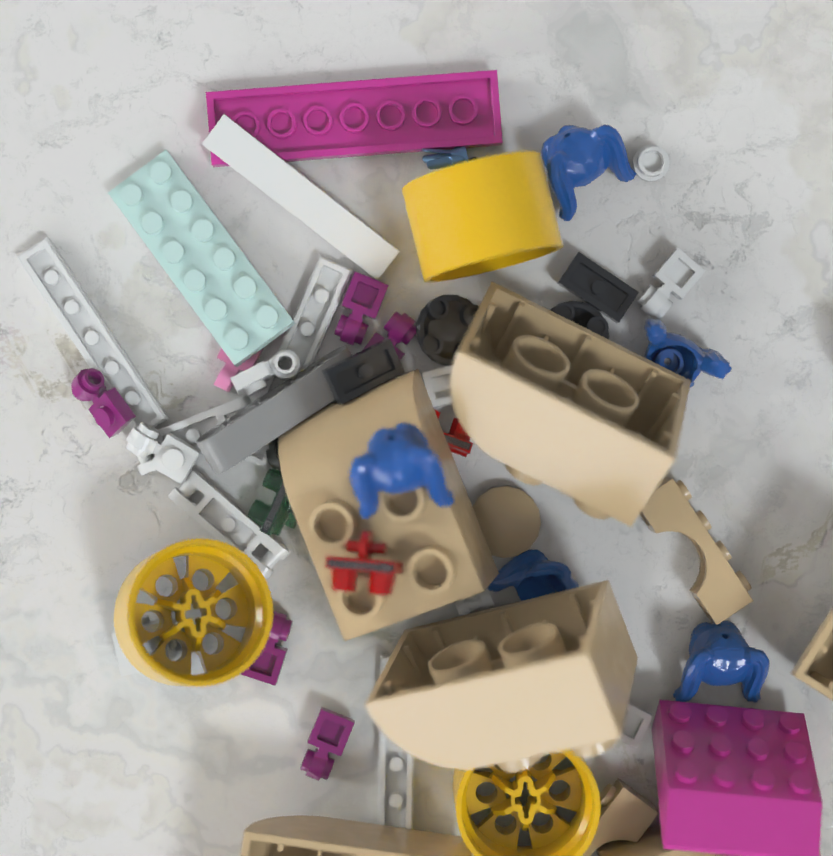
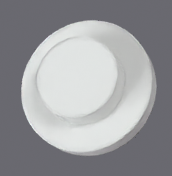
[632,145,669,182]

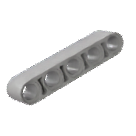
[196,346,352,474]

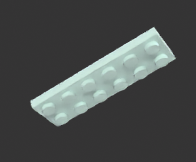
[108,150,296,367]

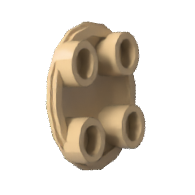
[473,486,541,558]

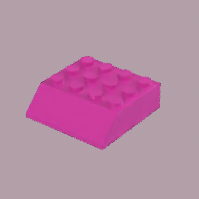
[652,700,823,856]

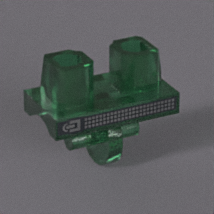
[248,469,298,536]

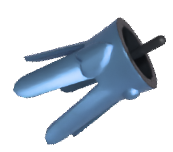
[422,146,478,169]

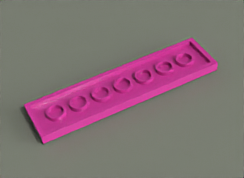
[206,70,503,168]

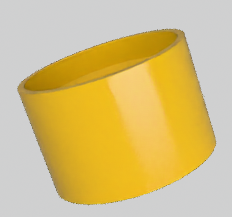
[402,151,563,283]
[114,538,273,687]
[453,749,601,856]

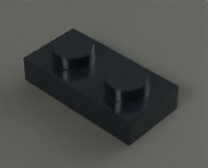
[557,252,639,323]
[322,339,405,405]

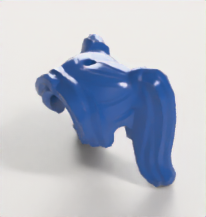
[541,124,636,221]
[644,318,732,387]
[349,423,454,519]
[487,550,579,601]
[673,621,769,703]

